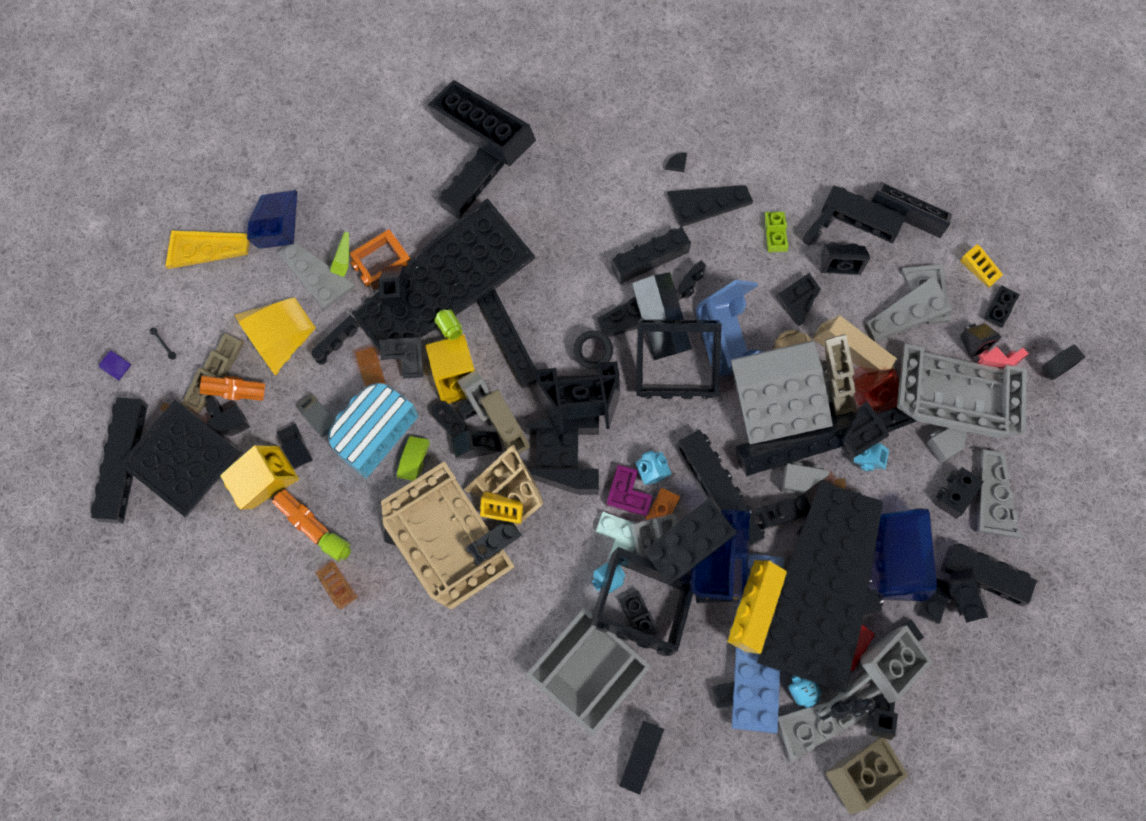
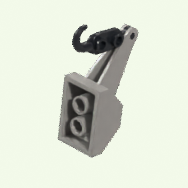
[817,625,932,723]

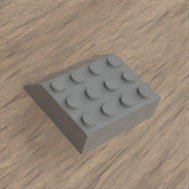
[731,340,833,444]
[526,607,652,736]

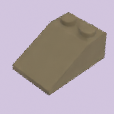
[825,737,908,814]

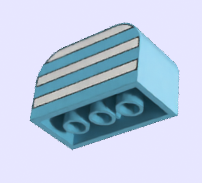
[329,384,419,479]

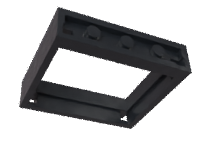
[636,319,722,399]
[590,547,694,657]

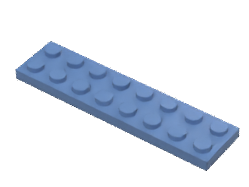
[731,553,784,734]

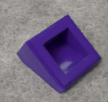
[98,351,131,381]

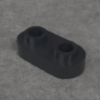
[432,401,467,437]

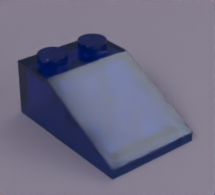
[247,190,298,248]

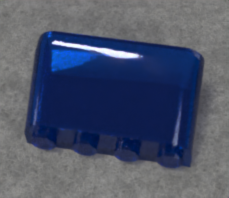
[875,508,937,601]
[691,509,750,600]

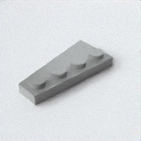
[277,241,356,310]
[867,276,952,342]

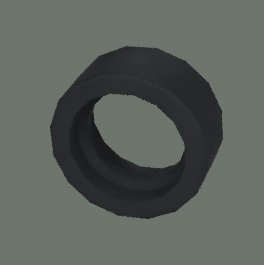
[573,331,613,369]
[1042,344,1085,380]

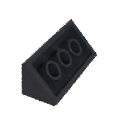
[872,182,952,238]
[631,272,692,360]

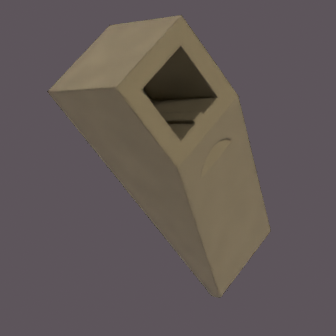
[480,389,530,454]

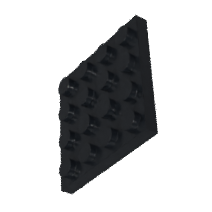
[119,399,242,517]

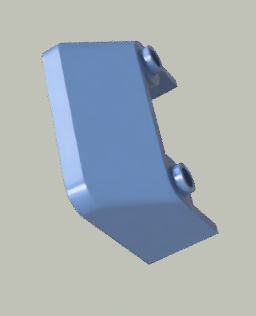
[696,280,766,377]

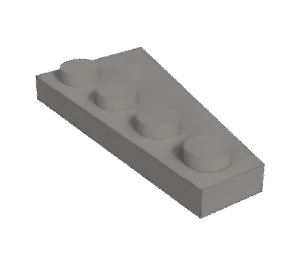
[977,450,1022,539]
[778,693,869,762]

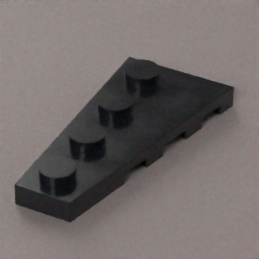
[667,185,753,227]
[597,297,642,337]

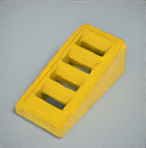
[960,244,1003,288]
[480,492,523,524]

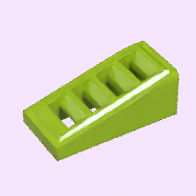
[330,231,349,277]

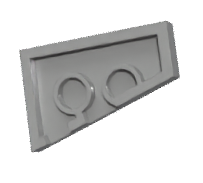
[902,264,950,324]

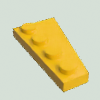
[165,230,251,269]

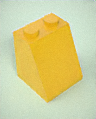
[425,334,475,404]
[220,445,299,510]

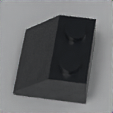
[821,242,870,275]

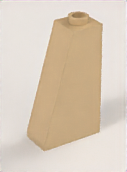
[812,315,897,378]

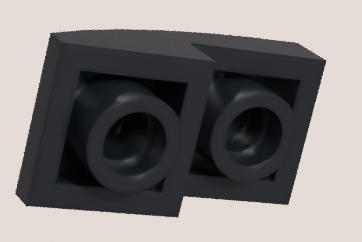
[677,260,706,301]
[983,285,1020,328]
[619,590,659,635]

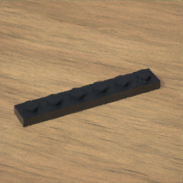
[478,290,537,388]

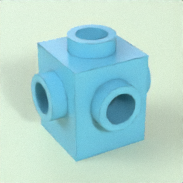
[854,443,889,472]
[635,451,672,485]

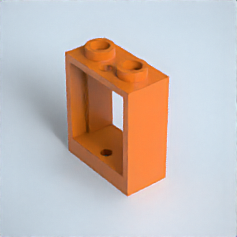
[349,229,411,291]

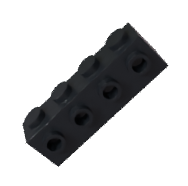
[611,227,691,284]

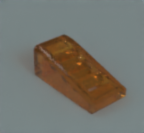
[315,561,358,610]

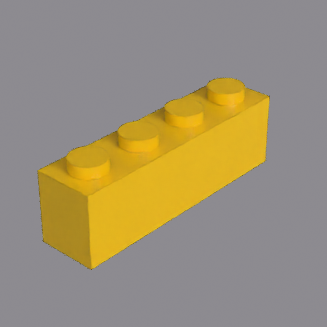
[727,560,787,654]

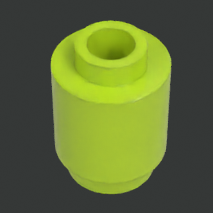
[435,309,463,340]
[318,532,352,562]

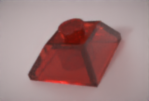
[853,368,899,415]

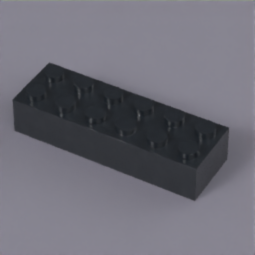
[428,80,536,167]

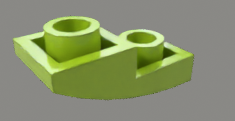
[765,212,789,252]
[397,436,430,481]

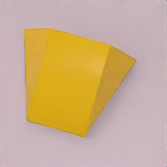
[234,297,316,376]

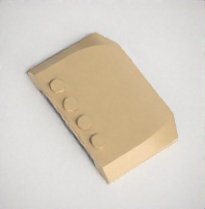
[381,461,515,610]

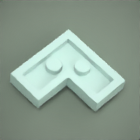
[596,512,635,560]

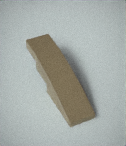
[182,333,245,413]
[825,334,857,416]

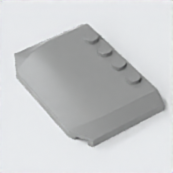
[897,344,1027,439]

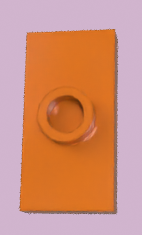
[645,487,680,520]

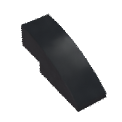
[619,721,664,795]

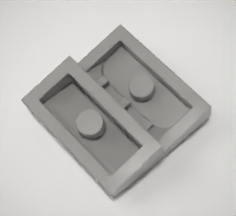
[630,514,677,559]

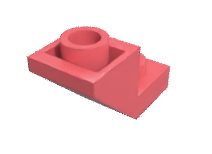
[977,347,1029,369]

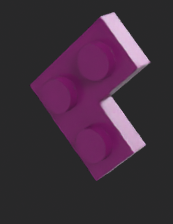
[606,465,652,517]

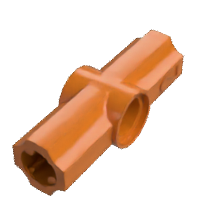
[200,375,265,401]
[272,489,330,545]

